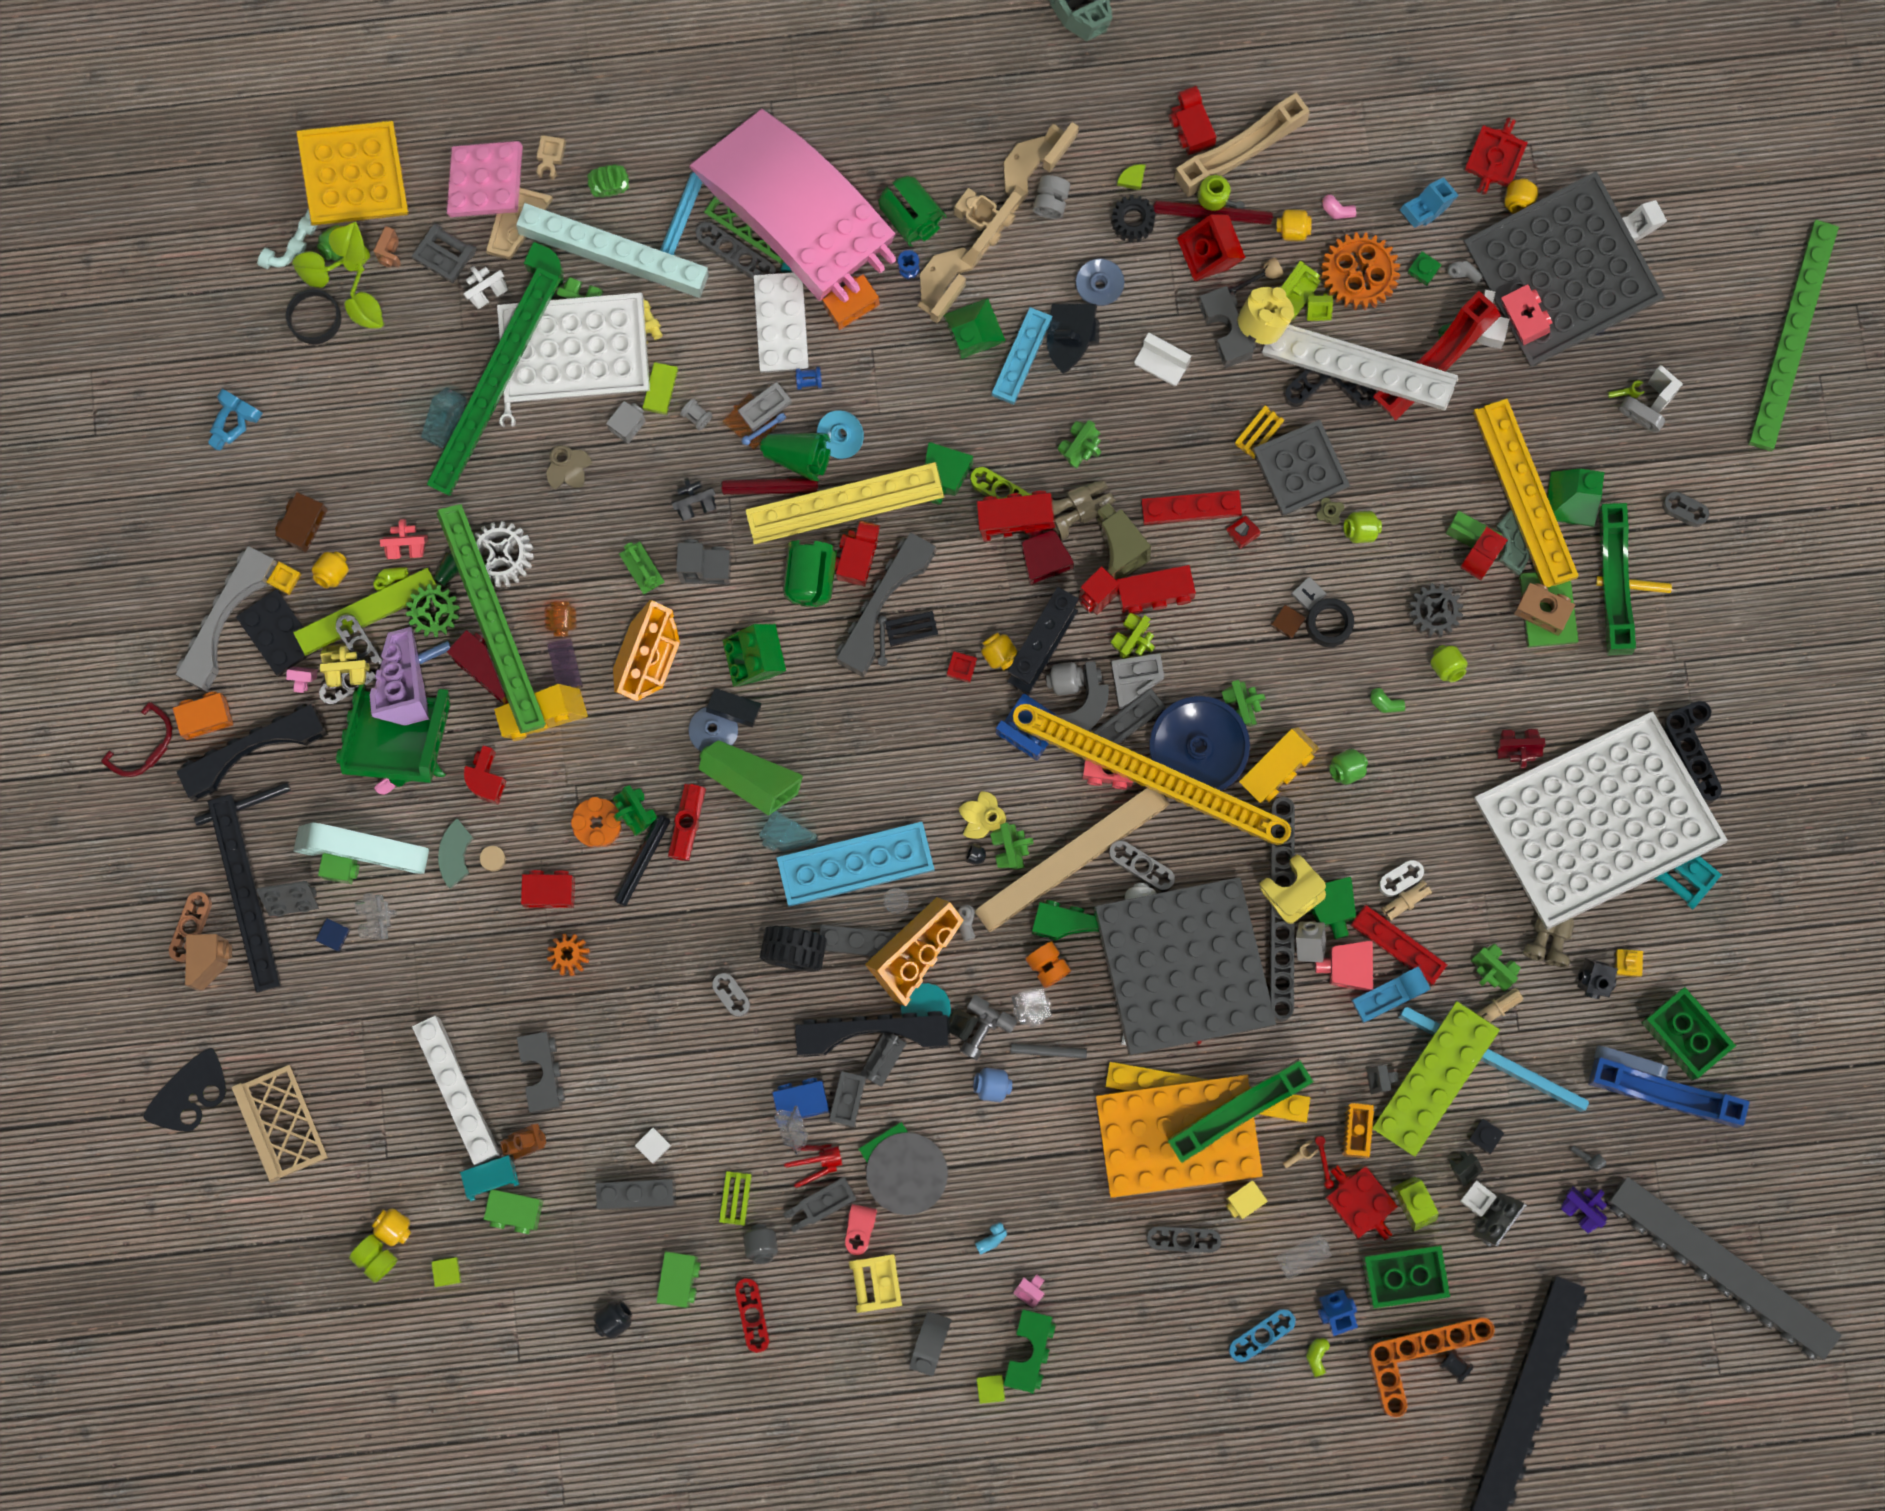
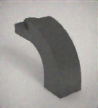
[1054,661,1109,731]

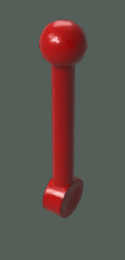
[1315,1136,1334,1189]

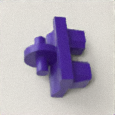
[1561,1186,1608,1234]

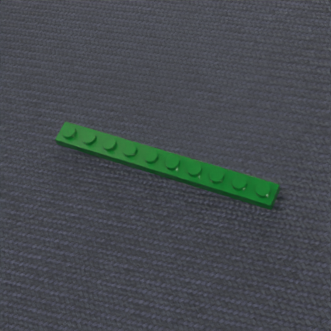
[427,267,561,496]

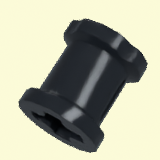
[1439,1349,1474,1384]

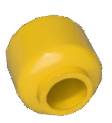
[1504,179,1538,214]
[1277,209,1312,241]
[312,552,349,588]
[981,632,1017,670]
[372,1208,411,1247]

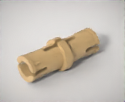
[1381,880,1432,921]

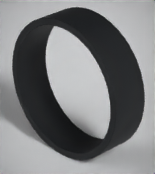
[286,289,342,345]

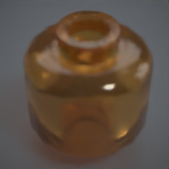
[544,601,577,637]

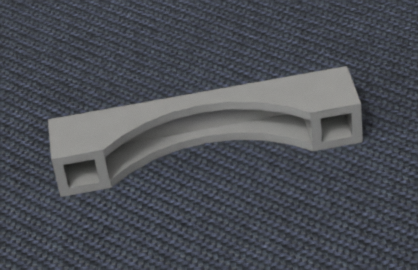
[176,546,277,693]

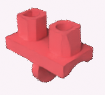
[380,519,428,559]

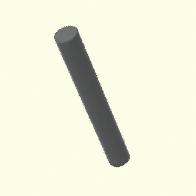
[1011,1043,1087,1059]

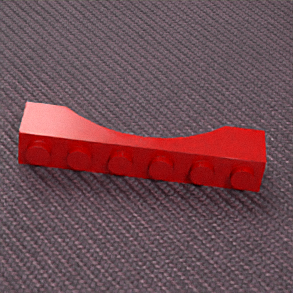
[1373,291,1501,421]

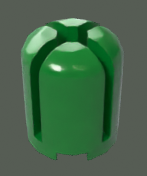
[878,175,946,247]
[783,540,837,607]

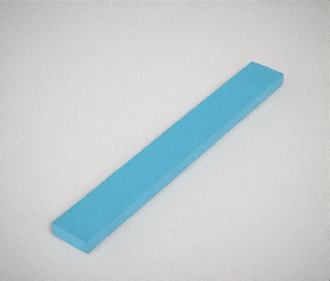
[1398,1007,1589,1112]

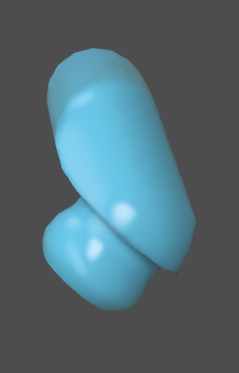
[975,1222,1007,1255]

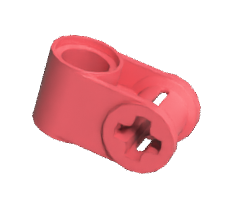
[845,1204,877,1255]

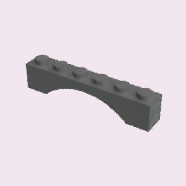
[836,532,936,678]

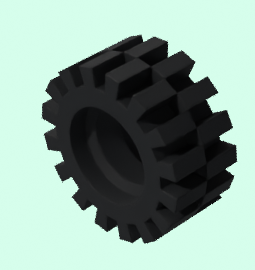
[1111,195,1156,243]

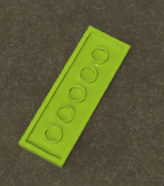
[1372,1001,1500,1157]

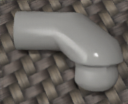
[1448,261,1483,285]

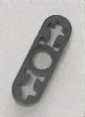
[1147,1226,1222,1253]

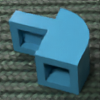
[1400,177,1458,228]

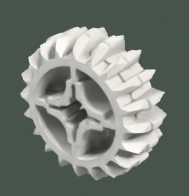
[474,521,534,588]

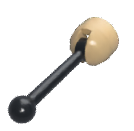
[1228,257,1284,295]

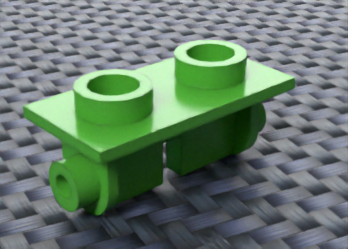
[619,541,665,594]

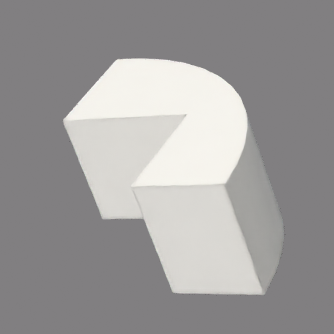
[1622,200,1667,242]

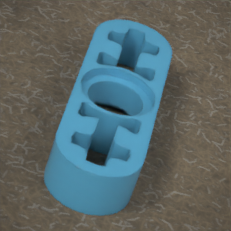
[1229,1309,1295,1362]

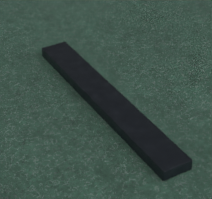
[207,794,282,993]

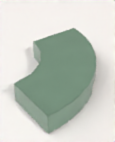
[1496,510,1529,576]
[438,819,474,889]

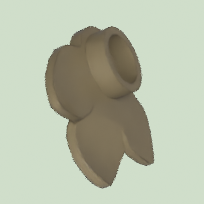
[546,445,592,489]

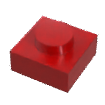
[947,651,977,683]

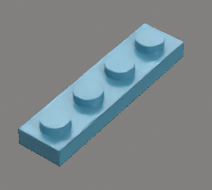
[992,307,1052,405]

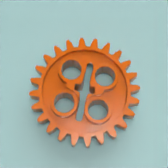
[1321,232,1400,311]

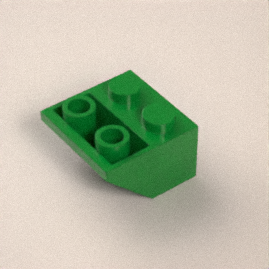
[722,624,786,687]

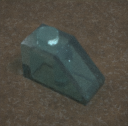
[421,387,467,449]
[759,811,819,852]

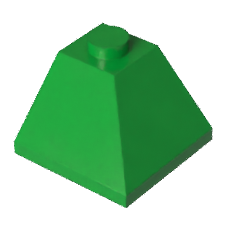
[943,298,1006,359]
[1547,469,1605,527]

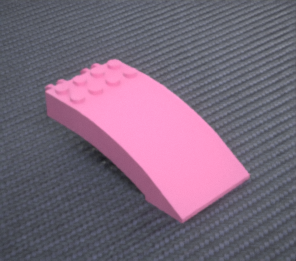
[690,109,896,302]

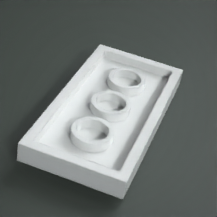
[754,273,809,373]

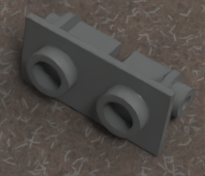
[860,1033,907,1087]

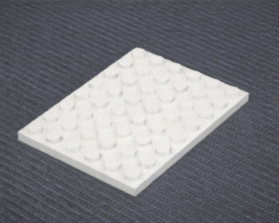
[1474,711,1728,930]

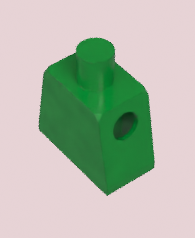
[925,442,974,505]
[1311,876,1356,940]

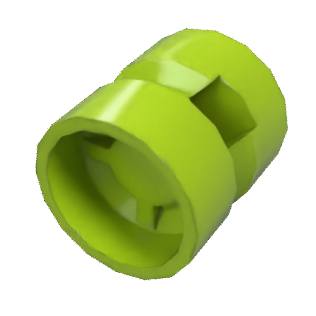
[349,1234,398,1283]

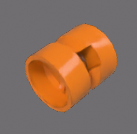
[1025,941,1072,989]

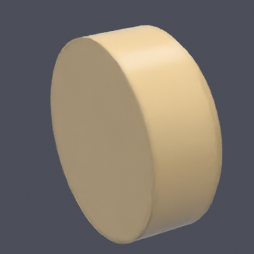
[480,846,506,872]

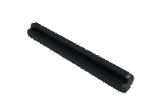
[614,814,670,906]

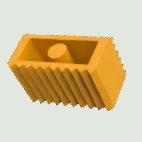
[1342,1103,1374,1158]

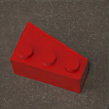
[977,490,1055,542]

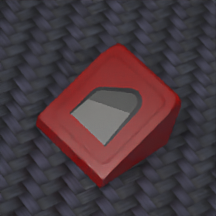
[1226,515,1261,549]

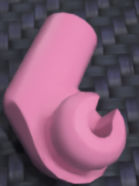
[1322,195,1356,219]

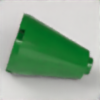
[760,432,831,481]

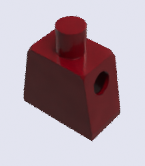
[1022,530,1074,585]

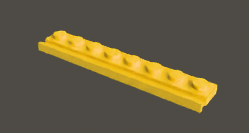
[1473,398,1579,588]

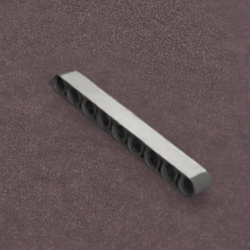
[1269,797,1295,1022]

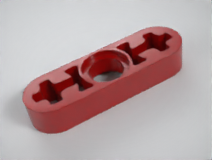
[735,1278,770,1353]

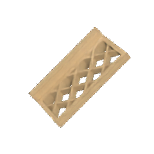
[232,1065,328,1183]

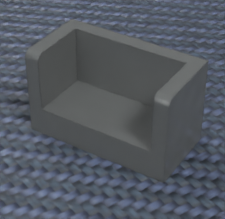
[829,1071,867,1129]

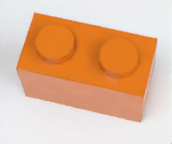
[822,274,880,330]
[173,692,234,740]

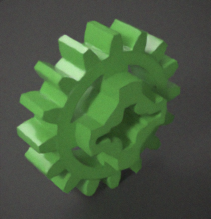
[406,584,460,638]

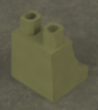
[1097,503,1151,581]

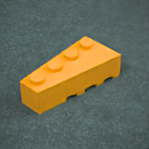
[865,897,964,1007]

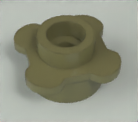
[1316,498,1344,525]

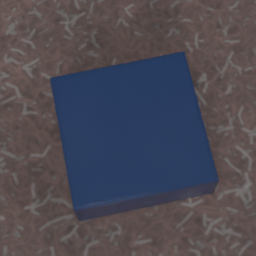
[315,918,350,952]

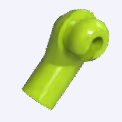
[373,567,408,591]
[1306,1338,1330,1378]

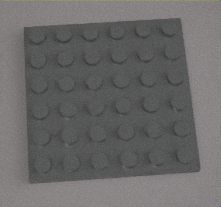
[1464,171,1665,368]
[1094,877,1276,1056]

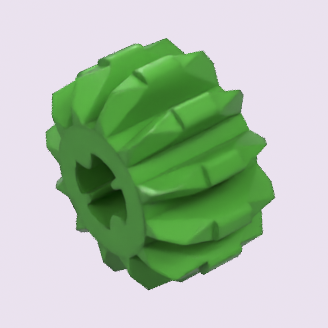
[587,164,629,198]

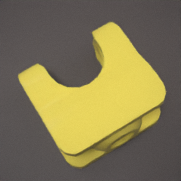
[1259,855,1326,924]

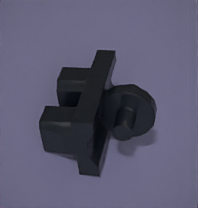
[671,478,716,521]

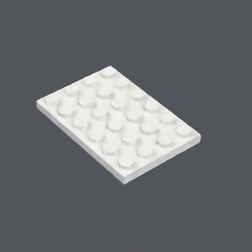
[497,293,650,403]

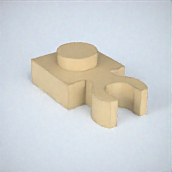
[537,135,566,180]

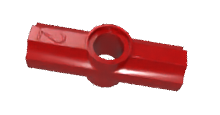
[668,784,706,861]

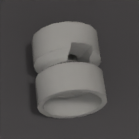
[1033,175,1071,219]

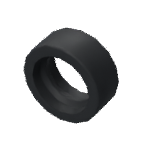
[1306,598,1354,647]

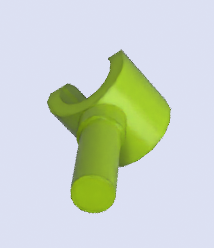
[1608,381,1645,399]

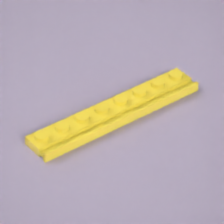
[746,462,945,545]

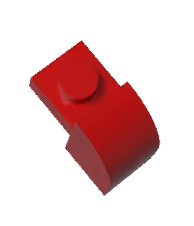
[1460,527,1508,581]
[464,745,506,805]

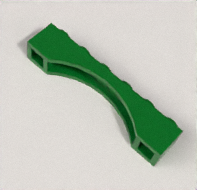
[1599,503,1636,656]
[1032,900,1099,941]
[1167,1059,1314,1163]

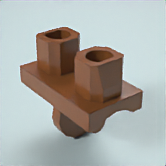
[500,1123,546,1160]

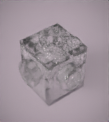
[1011,987,1052,1028]

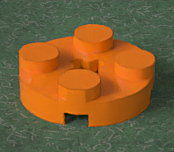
[571,797,622,848]

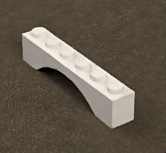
[412,1016,502,1166]

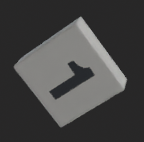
[1291,576,1327,612]

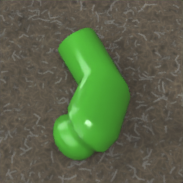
[1370,688,1405,713]

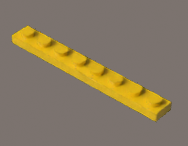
[1105,1062,1311,1123]

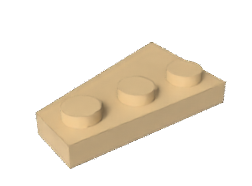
[486,188,553,260]

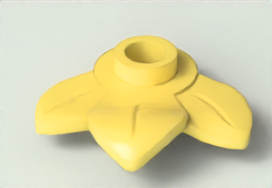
[959,791,1006,839]

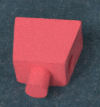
[1315,941,1373,992]

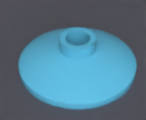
[817,410,864,459]

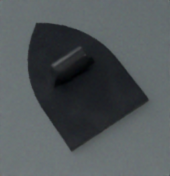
[1047,304,1097,374]

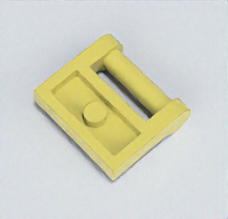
[849,1254,902,1313]

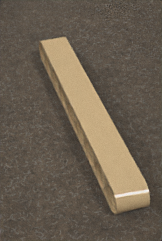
[975,788,1170,932]

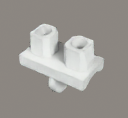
[463,266,508,309]

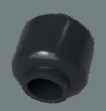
[594,1300,632,1339]

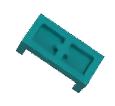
[460,1155,519,1201]

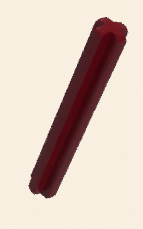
[721,479,818,495]

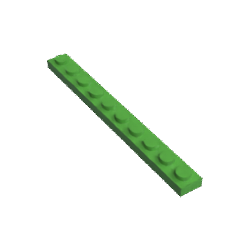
[1748,220,1839,452]
[437,504,546,734]

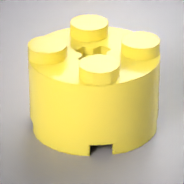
[1238,287,1294,344]

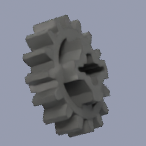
[1409,583,1463,638]

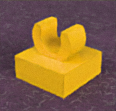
[1615,949,1643,977]

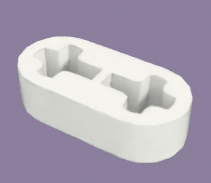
[1379,860,1424,897]

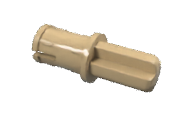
[1476,988,1523,1022]

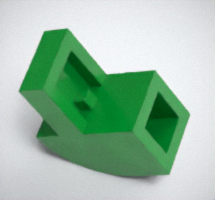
[524,242,564,285]

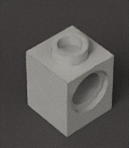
[606,401,646,444]
[1296,922,1326,962]

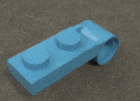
[1352,967,1431,1023]

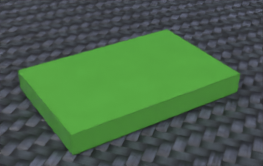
[1519,572,1579,648]

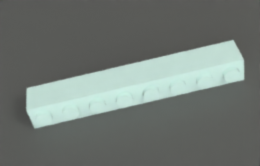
[516,203,708,298]

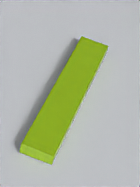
[293,568,437,656]

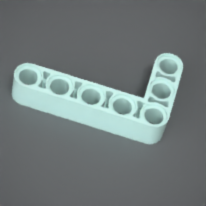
[293,823,429,874]

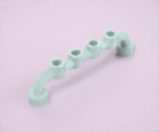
[257,209,317,269]

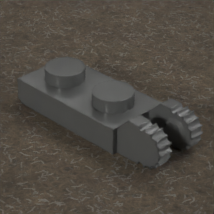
[783,1177,857,1233]

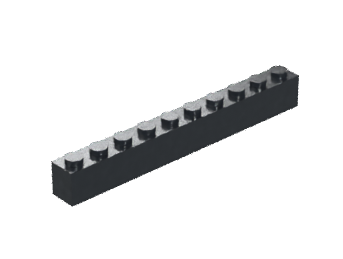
[1469,1276,1587,1511]

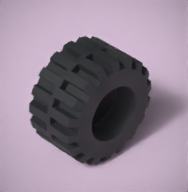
[759,926,827,972]

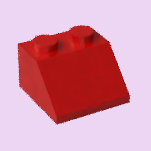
[1177,215,1246,281]

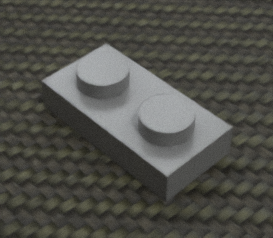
[738,382,792,432]

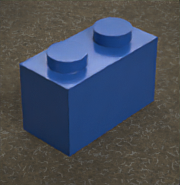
[772,1078,830,1124]

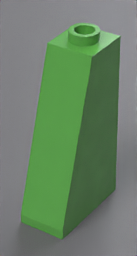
[698,740,803,816]

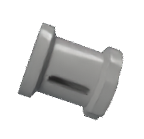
[680,398,713,431]

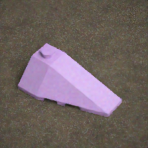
[370,627,429,725]

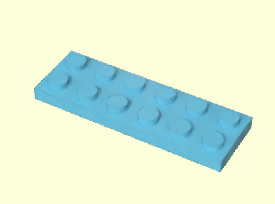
[776,822,935,907]

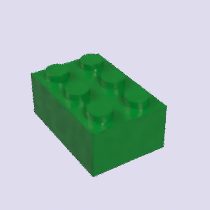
[1641,987,1736,1081]
[1362,1245,1450,1309]

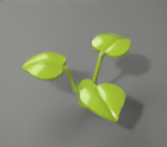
[292,222,385,329]

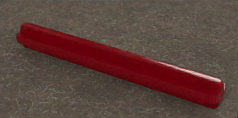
[1154,201,1273,225]

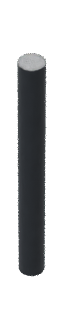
[194,782,291,827]

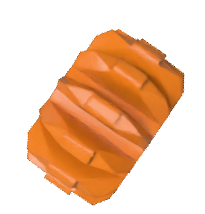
[547,934,590,976]

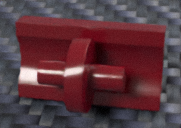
[1497,729,1546,769]

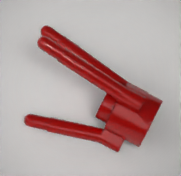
[784,1144,842,1188]

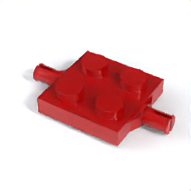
[1464,118,1528,195]
[1325,1165,1398,1241]

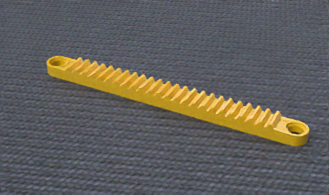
[1013,704,1291,845]

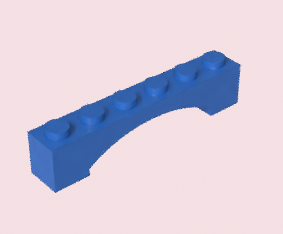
[1588,1058,1750,1128]

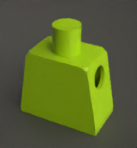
[1391,1177,1439,1232]

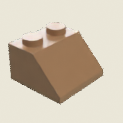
[185,934,232,991]

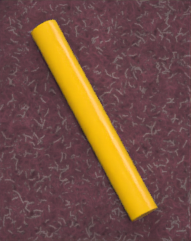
[1596,576,1672,593]

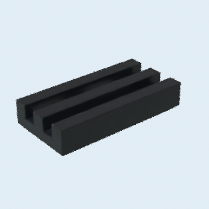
[885,611,939,647]

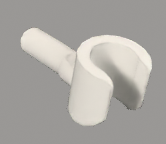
[500,402,516,427]

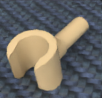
[1283,1140,1318,1168]

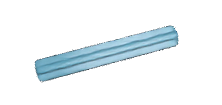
[660,172,703,255]

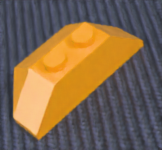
[613,600,680,701]

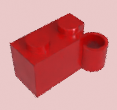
[1169,85,1217,156]
[835,521,880,587]

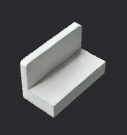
[1134,333,1191,386]
[1648,365,1683,413]

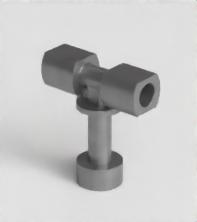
[959,995,1018,1061]

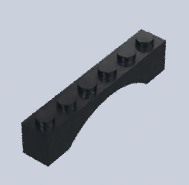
[176,704,329,802]
[795,1011,951,1058]

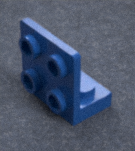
[996,694,1056,761]

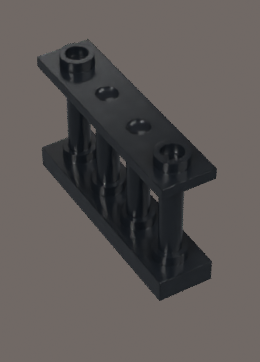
[1007,587,1079,696]

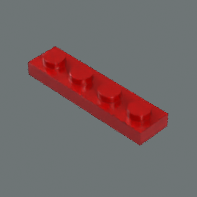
[1141,490,1242,525]

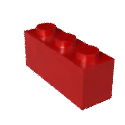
[1117,565,1196,615]

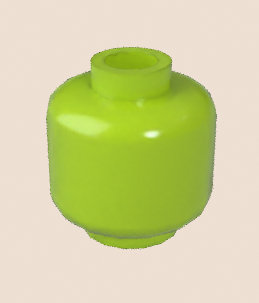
[1197,175,1231,211]
[1343,511,1382,544]
[1430,645,1468,683]

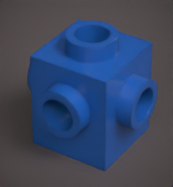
[1318,1289,1358,1336]

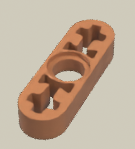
[169,892,212,963]

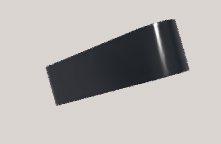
[1662,701,1722,805]

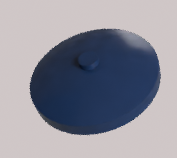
[1150,696,1250,791]

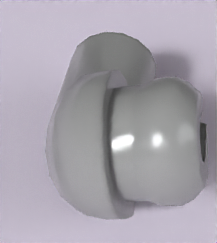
[958,905,976,942]

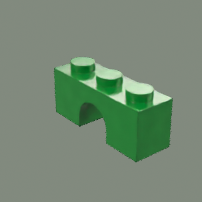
[1004,1310,1056,1394]

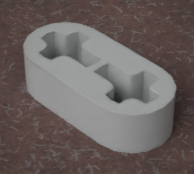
[1619,397,1666,433]
[712,973,750,1017]

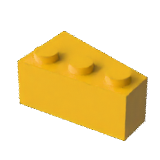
[494,684,588,741]
[1239,727,1319,803]

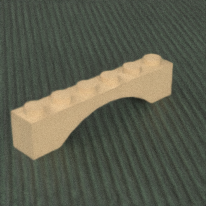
[1175,92,1310,197]

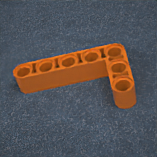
[1368,1318,1495,1417]

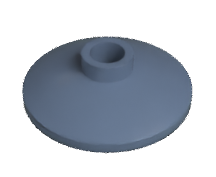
[1076,259,1124,306]
[689,707,738,752]

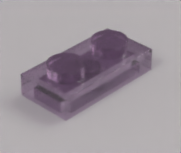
[547,638,583,688]

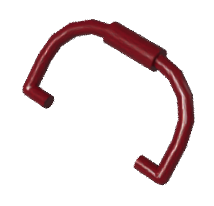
[101,702,173,777]

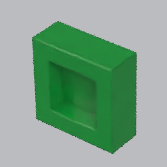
[1407,251,1442,286]

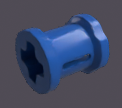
[898,250,920,279]
[796,366,822,390]

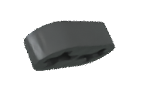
[1662,492,1710,527]

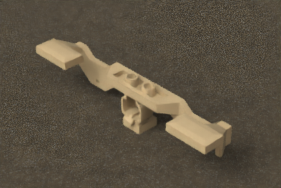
[917,122,1079,324]

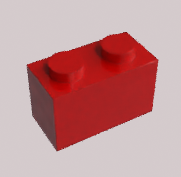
[1079,566,1119,615]
[521,870,575,908]

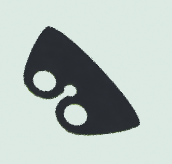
[143,1048,226,1132]

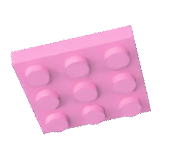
[447,141,523,217]

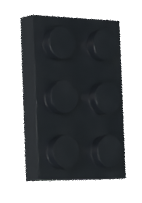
[236,589,316,677]

